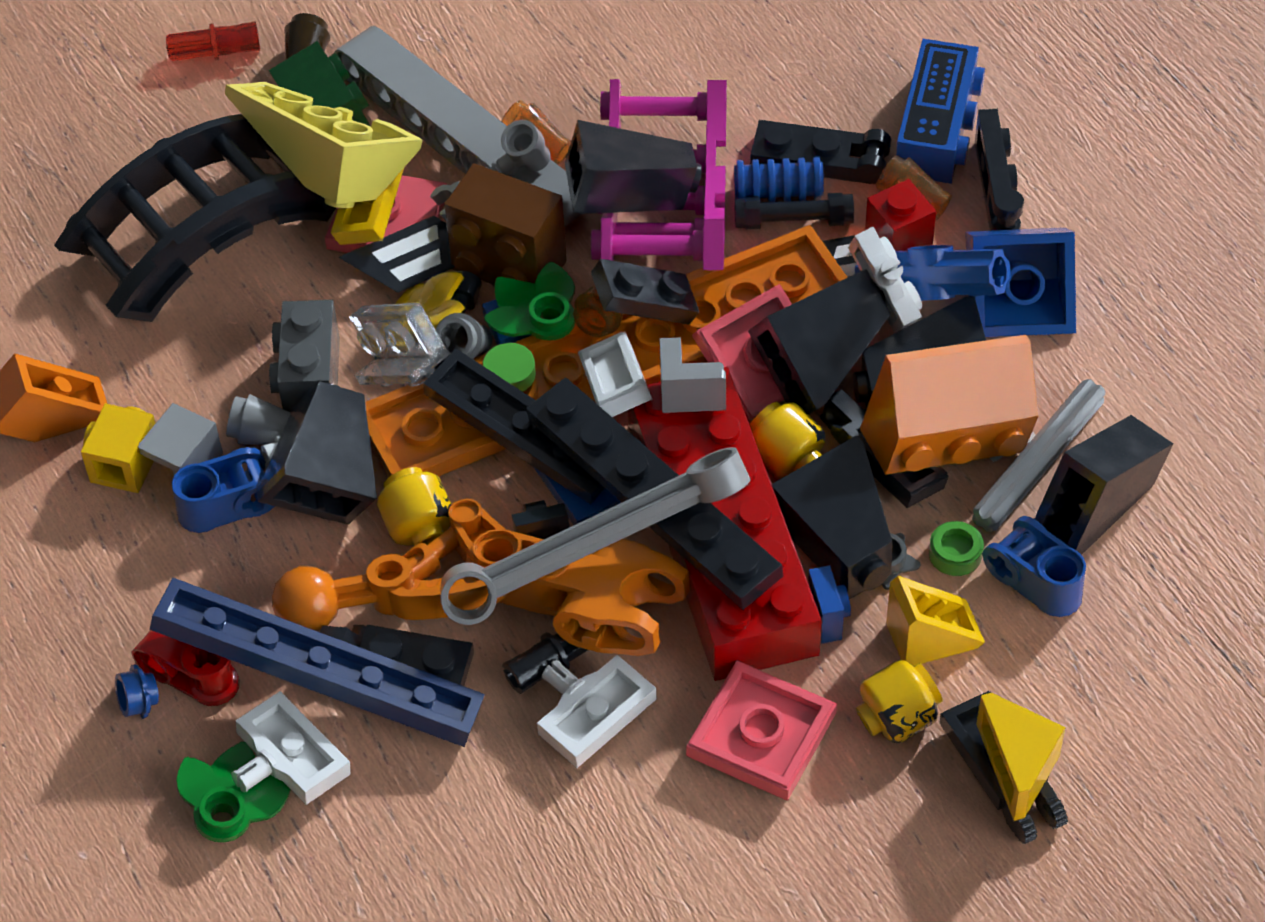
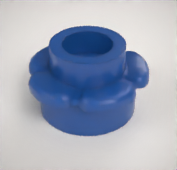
[115,664,159,719]

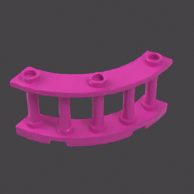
[591,79,727,270]

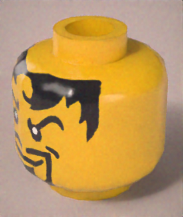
[750,402,825,479]
[377,467,451,546]
[855,660,943,743]

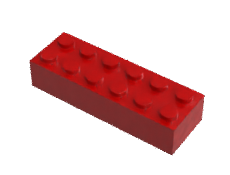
[628,366,822,681]

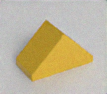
[886,576,985,666]
[976,693,1066,821]

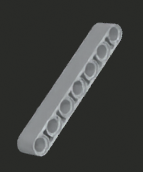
[334,26,582,227]

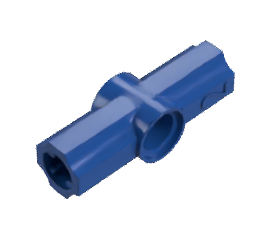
[855,245,1010,301]

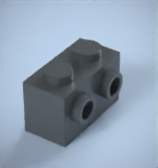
[269,300,340,413]

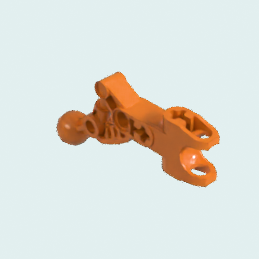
[272,499,690,656]

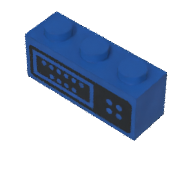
[894,38,985,184]

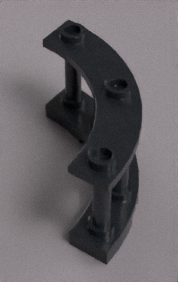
[54,114,336,322]

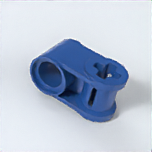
[172,447,275,533]
[982,516,1086,617]

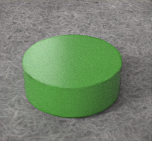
[483,343,536,392]
[929,521,984,576]

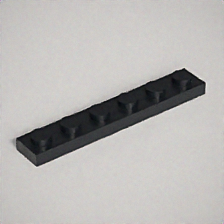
[526,377,784,610]

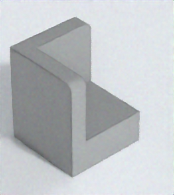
[660,337,726,413]
[138,403,223,475]

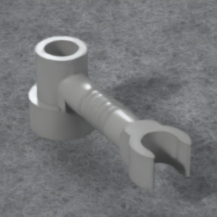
[430,120,550,220]

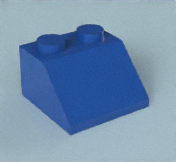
[965,228,1076,337]

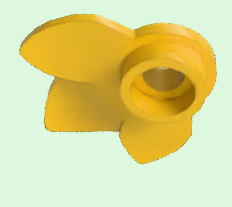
[383,272,465,350]

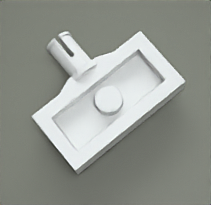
[848,227,922,334]
[537,655,657,768]
[231,691,351,805]

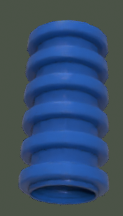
[734,157,824,202]

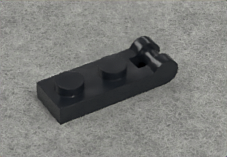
[975,108,1024,231]
[750,120,892,184]

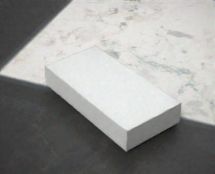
[578,331,652,417]

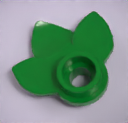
[484,262,576,341]
[176,741,291,843]

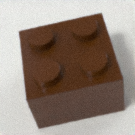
[444,163,567,285]

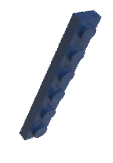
[149,578,485,747]

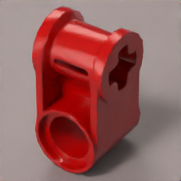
[131,630,240,706]

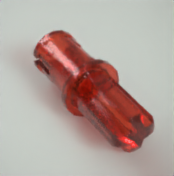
[165,21,261,61]

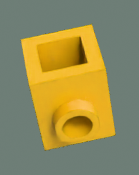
[81,403,156,494]

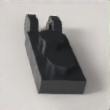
[939,691,1068,844]

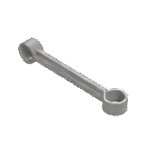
[440,447,750,625]

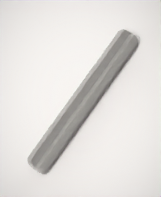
[972,379,1106,532]

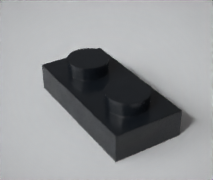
[591,259,700,325]

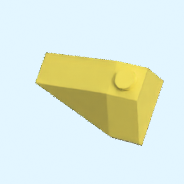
[225,82,422,208]

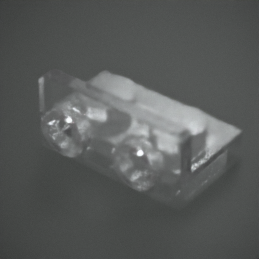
[349,302,449,387]

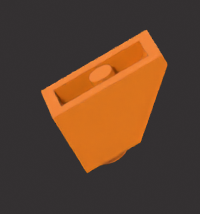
[0,353,108,442]

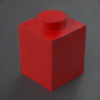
[865,179,936,251]

